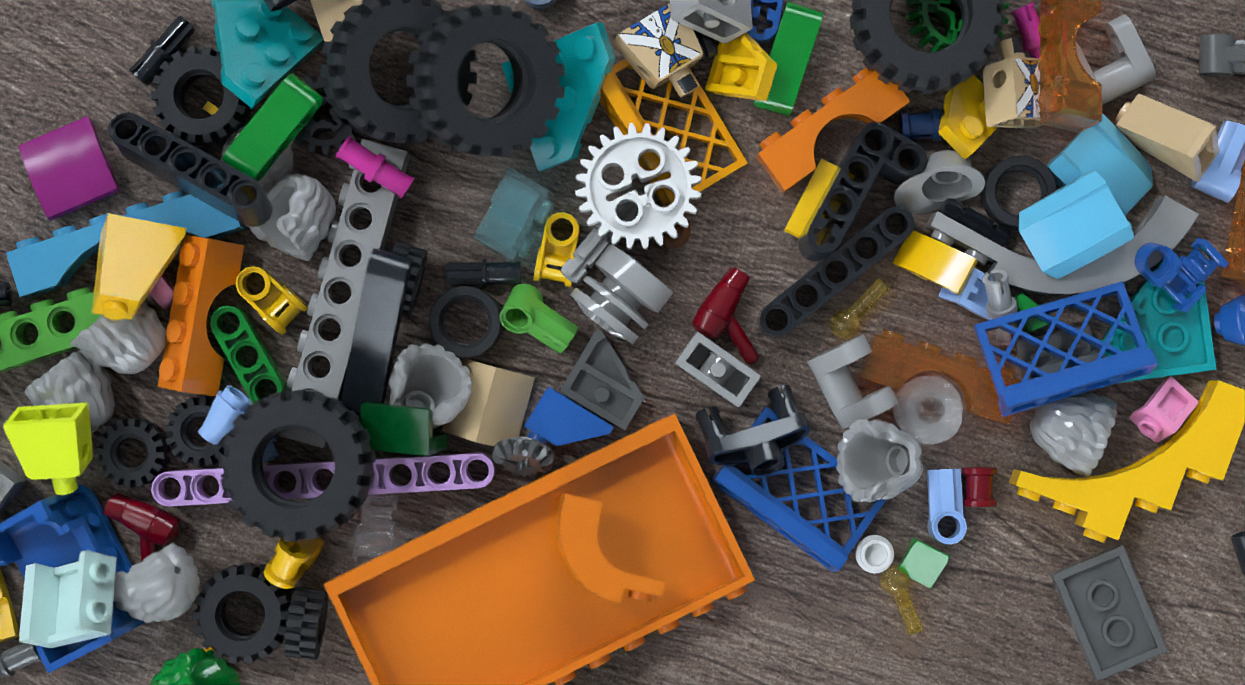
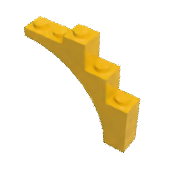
[1009,380,1245,543]

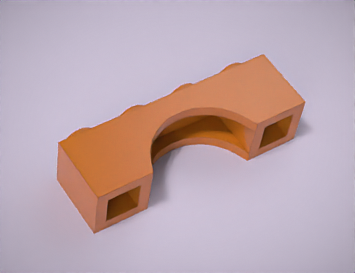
[756,67,910,193]
[158,235,244,396]

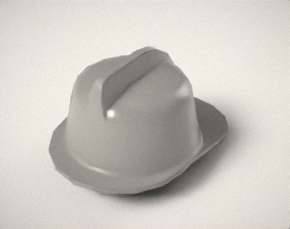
[894,150,985,214]

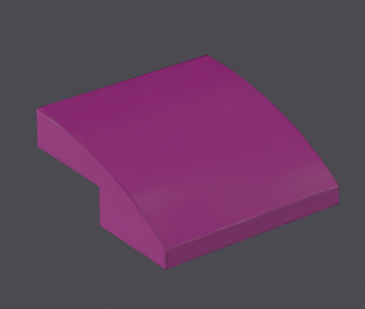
[18,116,120,221]

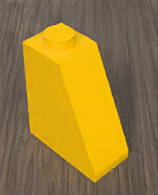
[92,213,186,320]

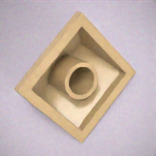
[441,358,535,446]

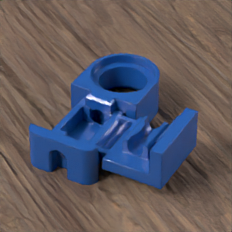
[1135,238,1229,312]

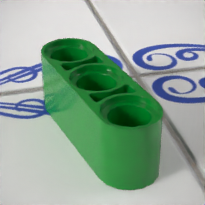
[753,1,824,117]
[222,73,324,182]
[210,306,288,403]

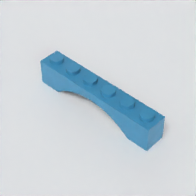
[6,183,247,298]

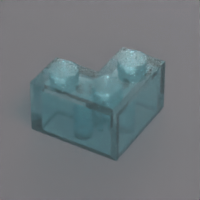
[473,167,554,262]

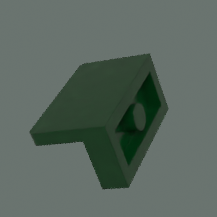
[361,402,447,456]

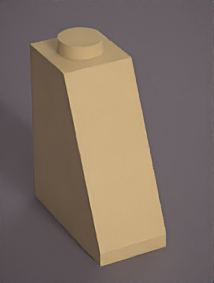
[1116,93,1220,182]

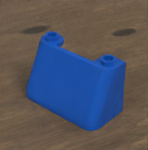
[0,485,145,673]

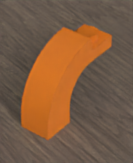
[556,493,666,604]

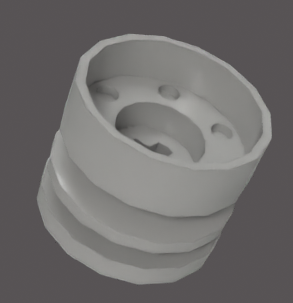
[570,243,673,344]

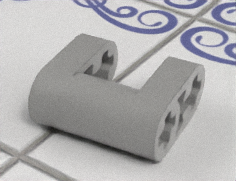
[1054,15,1156,113]
[807,334,899,430]

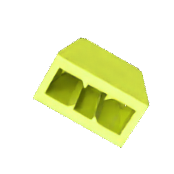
[3,402,93,495]

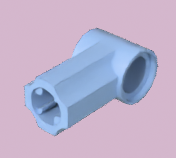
[1191,120,1245,203]
[926,469,967,545]

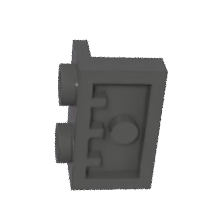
[1015,325,1105,380]

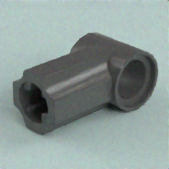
[1198,34,1245,77]

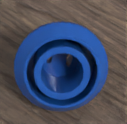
[1214,294,1245,346]

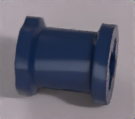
[898,108,942,142]

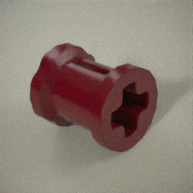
[962,467,997,507]

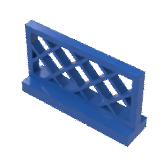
[974,281,1157,417]
[710,407,887,572]

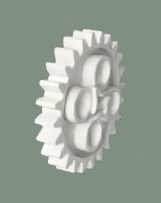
[575,123,701,250]

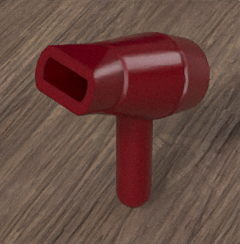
[692,268,759,364]
[103,493,180,562]

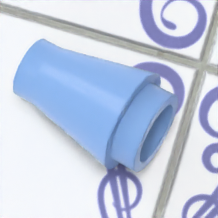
[198,385,252,445]

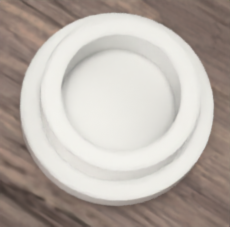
[855,535,894,573]

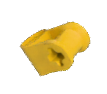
[533,212,580,288]
[236,266,308,335]
[263,538,325,589]

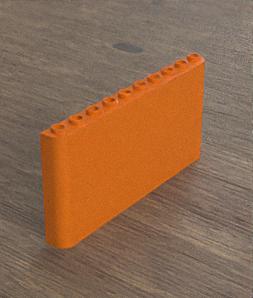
[324,414,755,685]

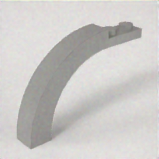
[925,196,1199,295]

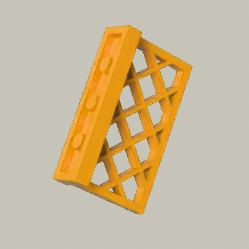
[599,59,748,207]

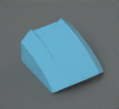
[1046,111,1153,216]
[1019,170,1134,279]

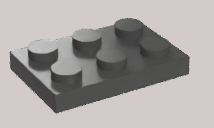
[1050,544,1168,681]

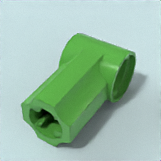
[499,284,579,354]

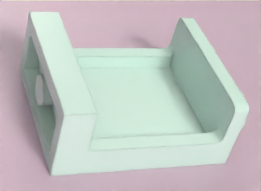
[19,550,116,648]

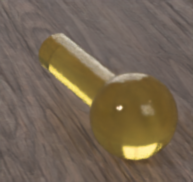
[829,278,890,339]
[880,565,924,636]

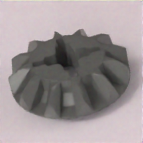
[492,437,554,477]

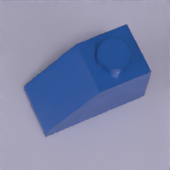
[524,386,614,446]

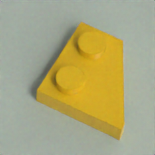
[705,32,778,101]
[938,74,998,160]

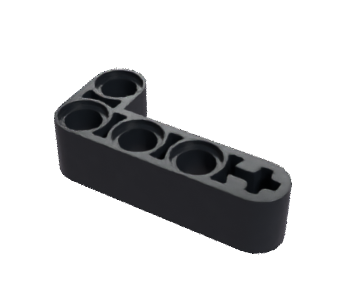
[798,122,927,261]

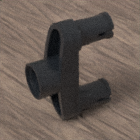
[695,385,810,476]

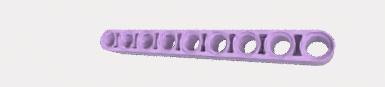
[151,452,497,506]

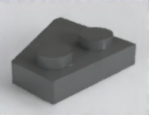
[559,329,645,430]

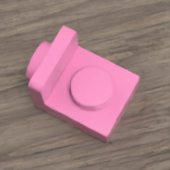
[1130,376,1199,443]

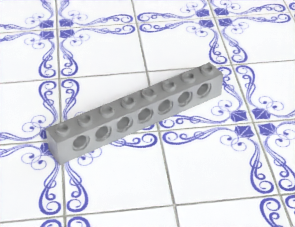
[279,139,410,448]

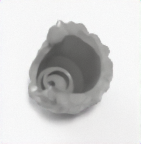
[247,174,336,261]
[70,300,166,374]
[389,343,472,429]
[24,350,115,433]
[1030,392,1117,476]
[836,419,923,502]
[113,543,201,624]

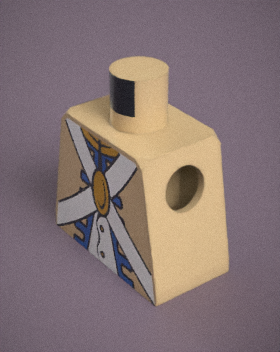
[612,3,703,98]
[983,38,1063,129]

